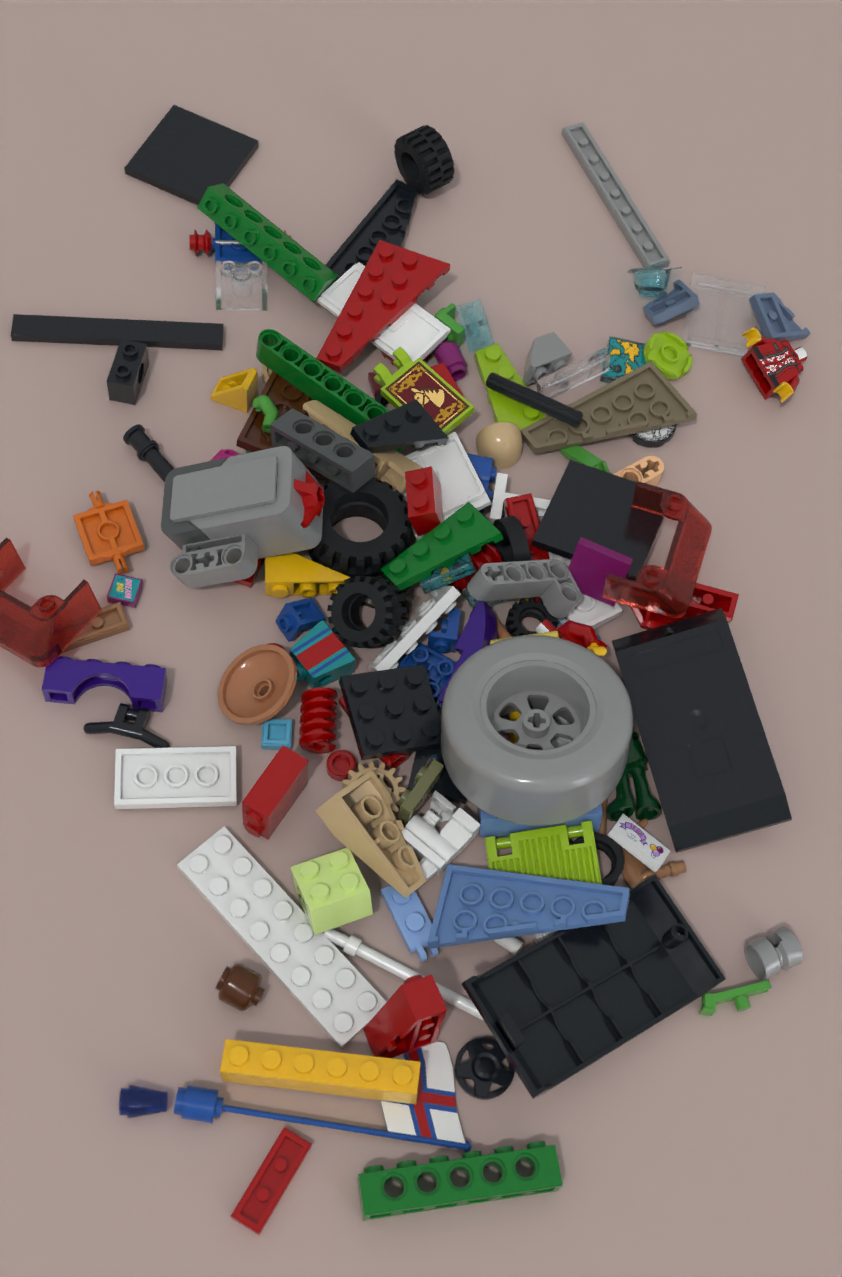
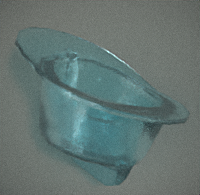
[628,267,682,297]

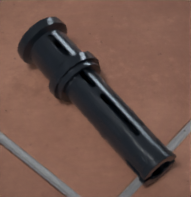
[123,424,174,482]

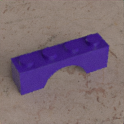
[42,656,167,712]

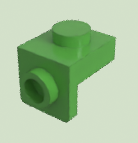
[435,303,465,347]

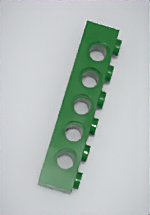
[197,183,339,302]
[357,1141,563,1221]

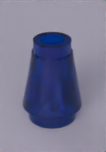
[119,1085,168,1119]

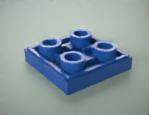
[397,641,456,710]

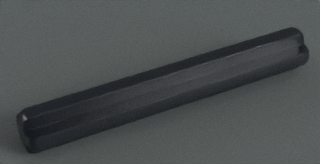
[486,373,583,426]

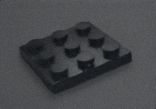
[339,665,441,761]

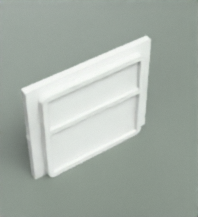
[403,432,492,540]

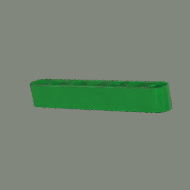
[256,329,405,453]

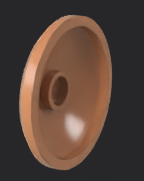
[218,644,297,726]

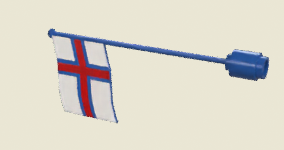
[174,1041,471,1153]

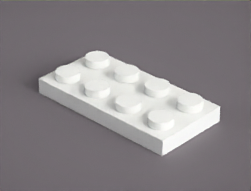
[114,746,237,809]

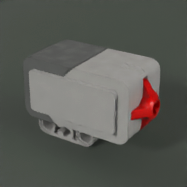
[161,446,325,588]

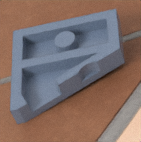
[643,279,700,326]
[749,292,810,341]

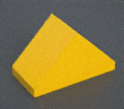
[210,367,258,413]

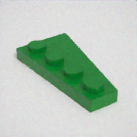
[381,502,504,592]

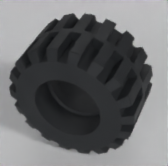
[394,125,454,196]
[327,576,407,648]

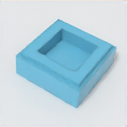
[261,719,292,750]

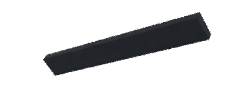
[11,314,224,350]

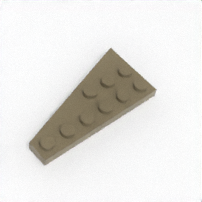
[521,361,697,455]

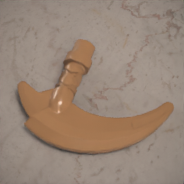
[620,819,686,890]

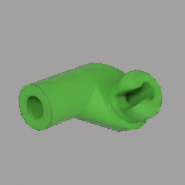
[253,395,279,433]

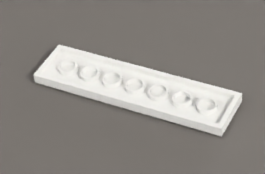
[177,826,386,1050]

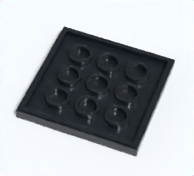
[124,105,259,205]
[532,460,673,583]

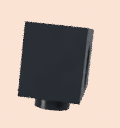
[107,339,149,405]

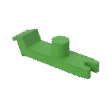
[560,445,612,474]
[699,980,772,1016]

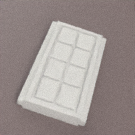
[317,262,451,362]

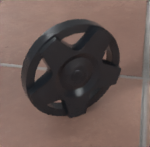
[454,1038,515,1100]

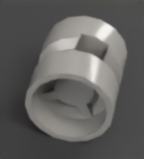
[744,927,803,981]

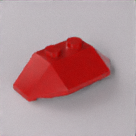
[622,568,739,630]

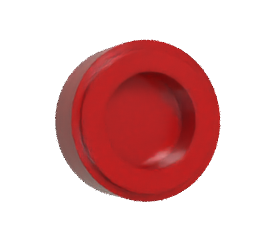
[326,750,356,781]

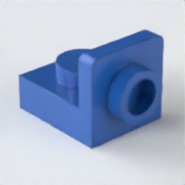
[276,597,326,642]
[427,609,461,653]

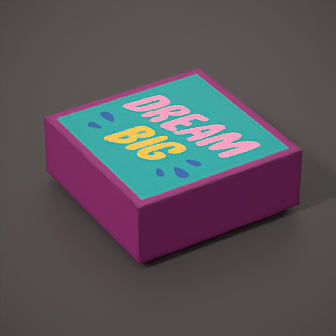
[107,573,143,608]

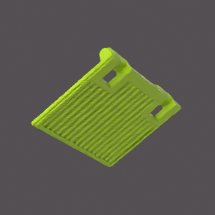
[484,821,602,884]

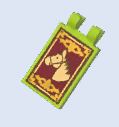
[373,347,474,445]

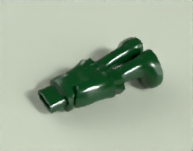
[606,726,662,821]

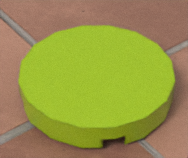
[643,331,693,380]

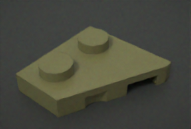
[397,759,444,827]

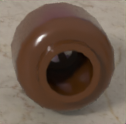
[215,963,265,1011]

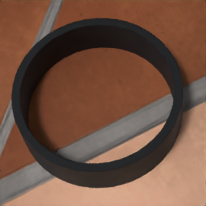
[493,516,530,562]

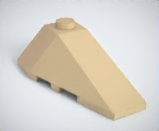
[316,770,427,898]

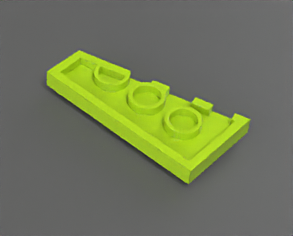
[474,343,547,430]

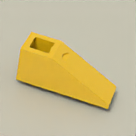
[265,552,350,598]

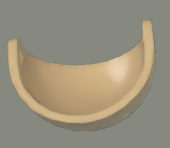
[476,422,523,469]

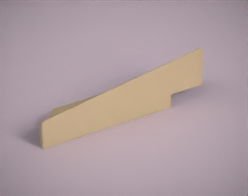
[303,400,423,495]

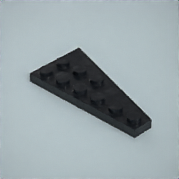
[326,179,418,279]

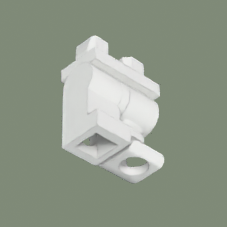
[401,790,481,883]

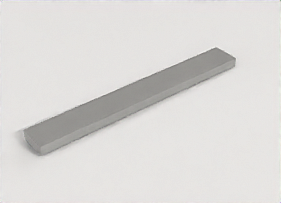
[562,122,670,273]

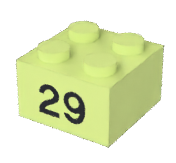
[290,847,373,935]

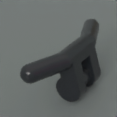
[83,703,170,748]

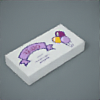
[607,814,670,872]

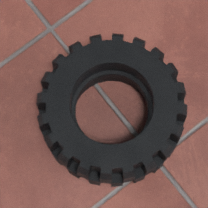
[308,477,412,579]

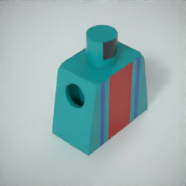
[290,620,356,689]

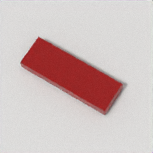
[230,1127,312,1235]

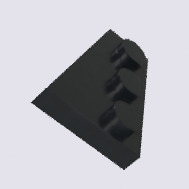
[350,399,448,453]

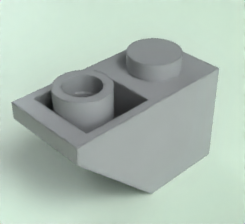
[522,332,572,386]

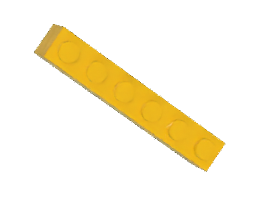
[220,1039,421,1105]

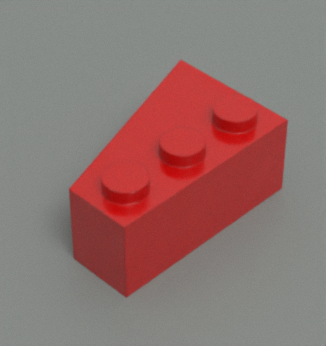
[363,974,447,1058]

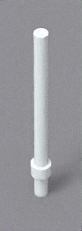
[323,929,485,1022]

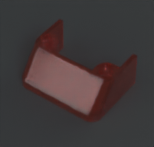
[602,481,712,618]
[0,537,102,668]

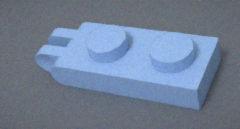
[380,885,439,962]

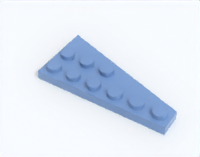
[427,864,630,949]

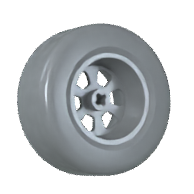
[441,635,633,826]

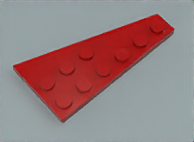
[316,240,450,373]

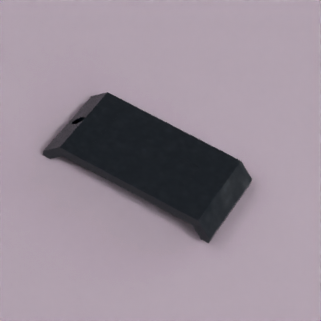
[612,608,792,853]
[462,875,726,1099]

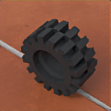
[505,597,558,637]

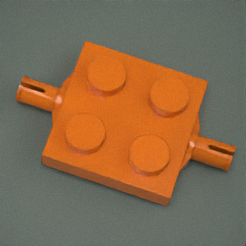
[73,490,145,574]

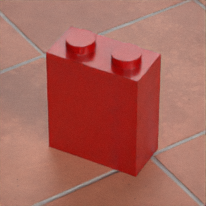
[242,745,308,840]

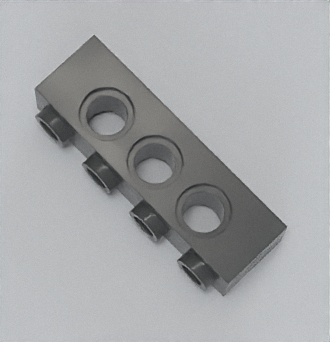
[270,408,375,493]

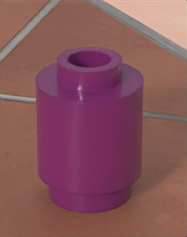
[434,341,467,381]

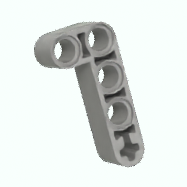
[467,559,582,619]

